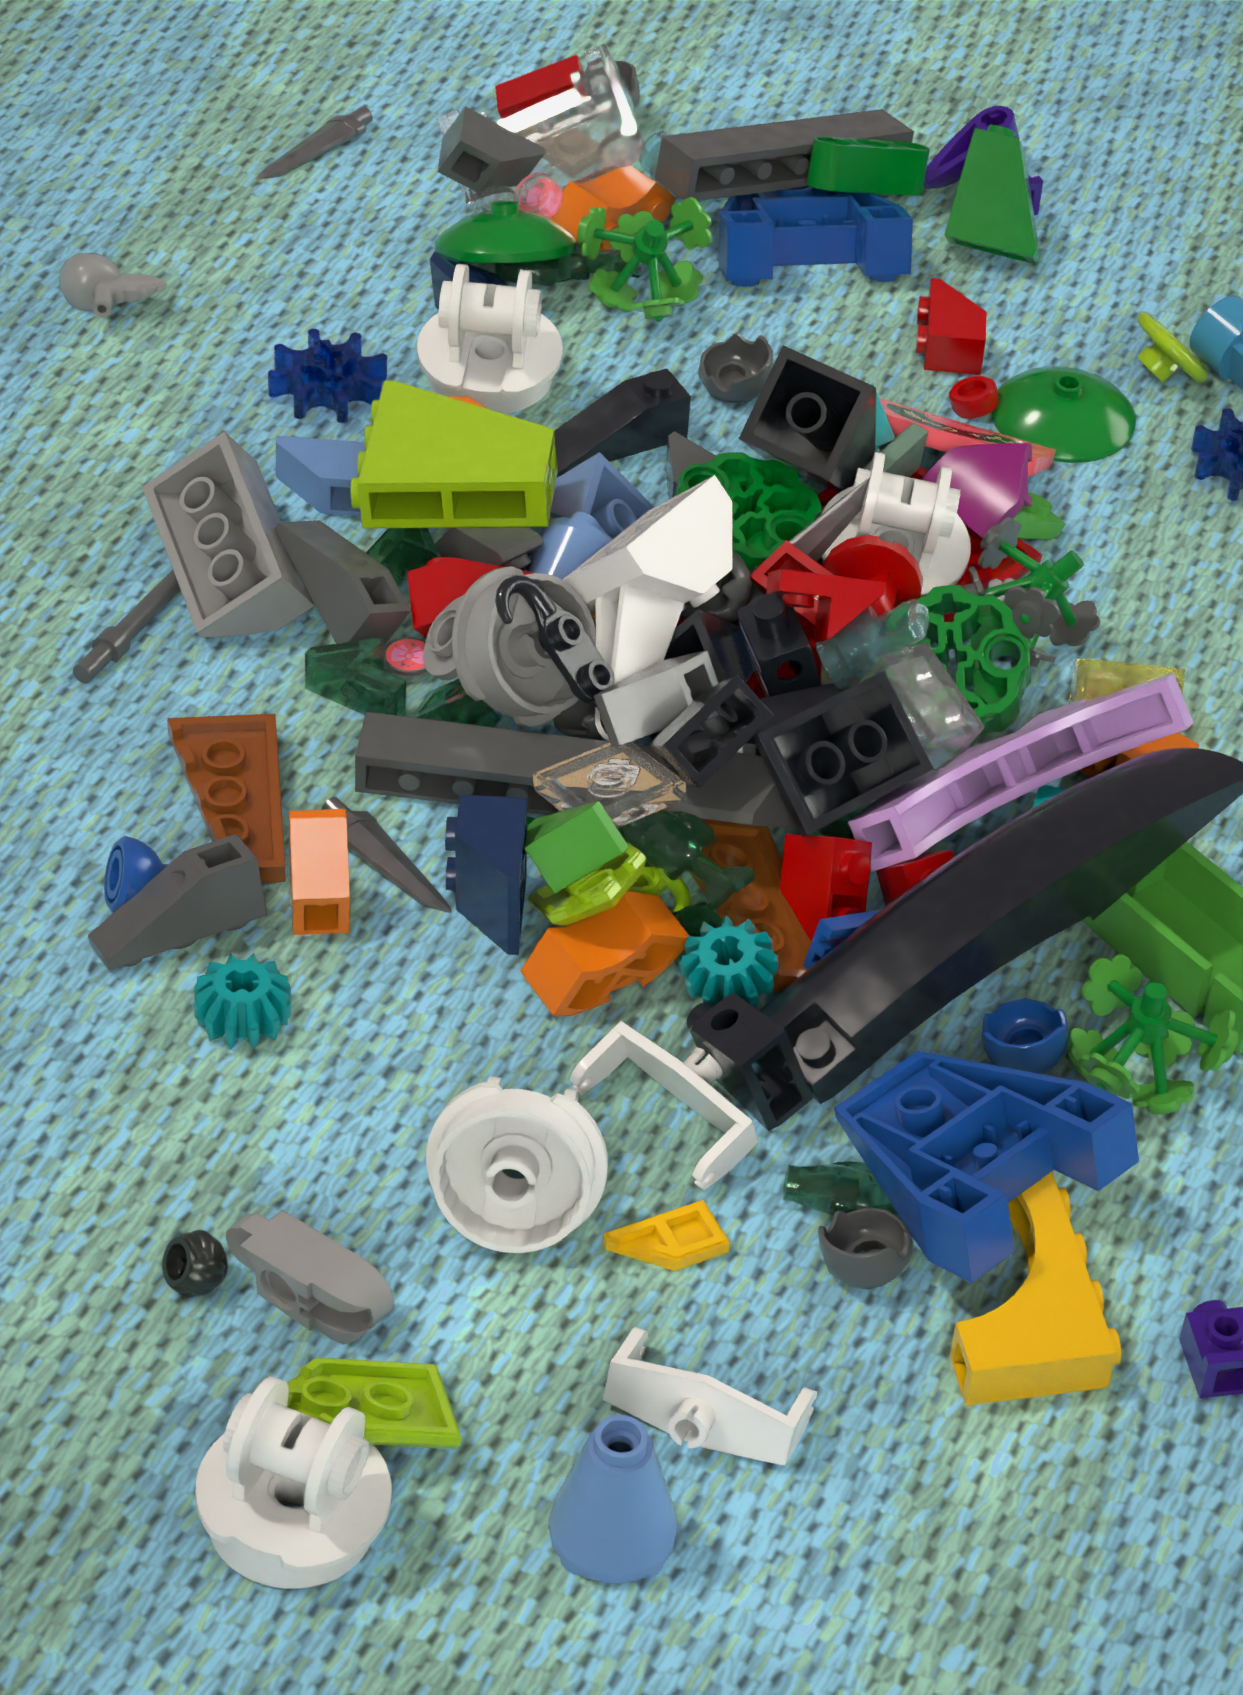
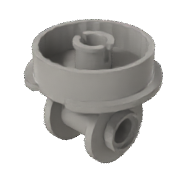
[423,566,596,728]

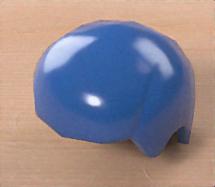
[981,998,1069,1074]

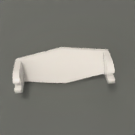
[570,1021,758,1190]
[603,1327,817,1466]

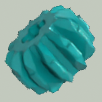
[680,915,779,1008]
[194,953,291,1050]

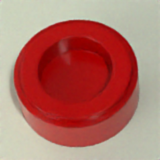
[949,376,999,419]

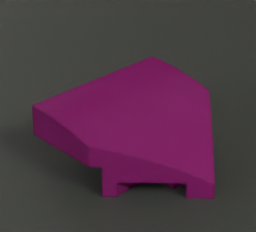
[921,443,1032,538]

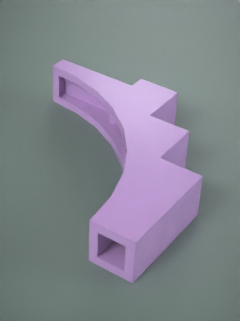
[848,673,1193,872]

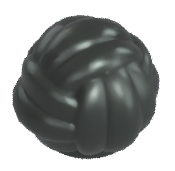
[162,1230,228,1298]

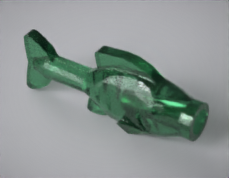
[495,250,642,287]
[615,799,756,911]
[783,1161,898,1216]

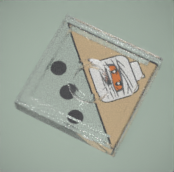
[533,742,687,828]

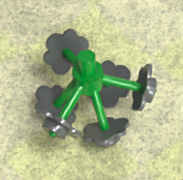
[963,517,1101,667]

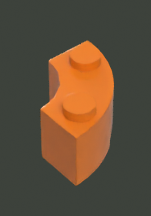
[548,157,677,251]
[520,891,689,1016]

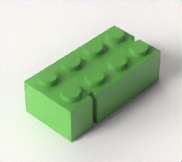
[1082,842,1243,1054]

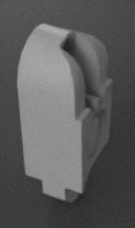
[226,1210,394,1345]

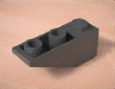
[274,520,411,652]
[88,834,267,971]

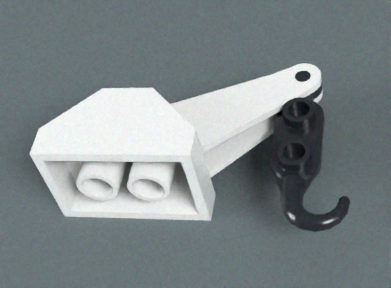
[495,475,732,742]

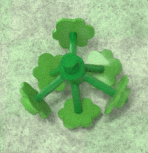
[577,197,712,322]
[1068,954,1238,1114]

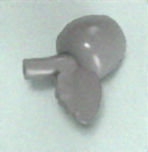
[59,252,167,318]

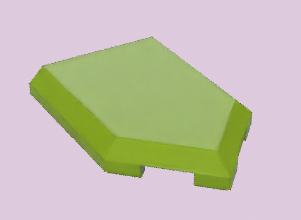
[527,842,646,926]
[287,1357,462,1449]

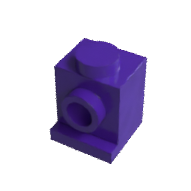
[1179,1300,1243,1398]

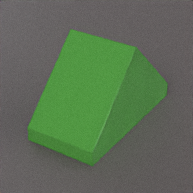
[524,801,629,894]

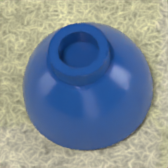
[104,836,169,913]

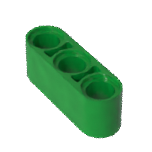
[806,137,930,195]

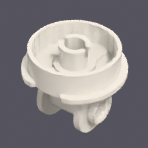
[417,264,563,414]
[822,452,971,598]
[426,1076,608,1253]
[195,1376,392,1589]

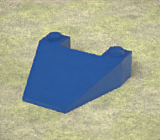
[719,186,913,287]
[834,1051,1139,1283]

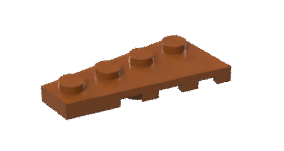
[167,714,286,883]
[660,814,811,992]

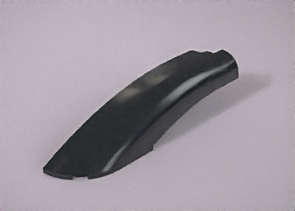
[759,748,1243,1104]

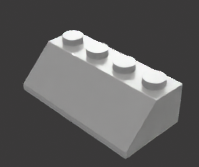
[142,431,315,638]

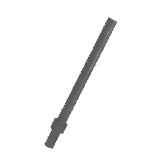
[73,569,181,683]

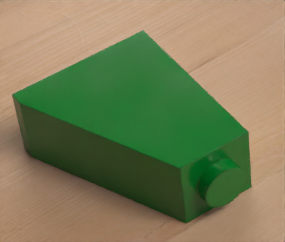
[944,125,1040,265]

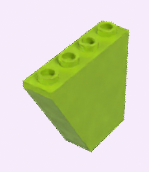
[350,381,558,528]

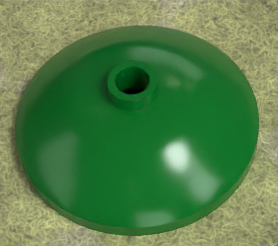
[435,201,576,263]
[991,366,1136,463]

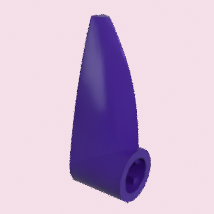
[923,106,1020,189]

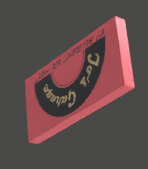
[879,398,1056,477]

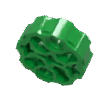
[675,452,822,586]
[873,585,1031,747]

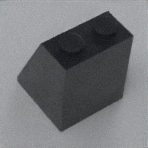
[739,345,876,493]

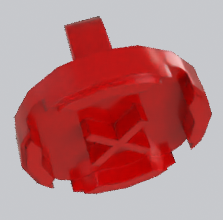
[822,535,923,635]

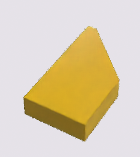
[602,1200,730,1271]

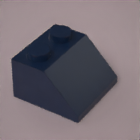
[445,794,528,955]

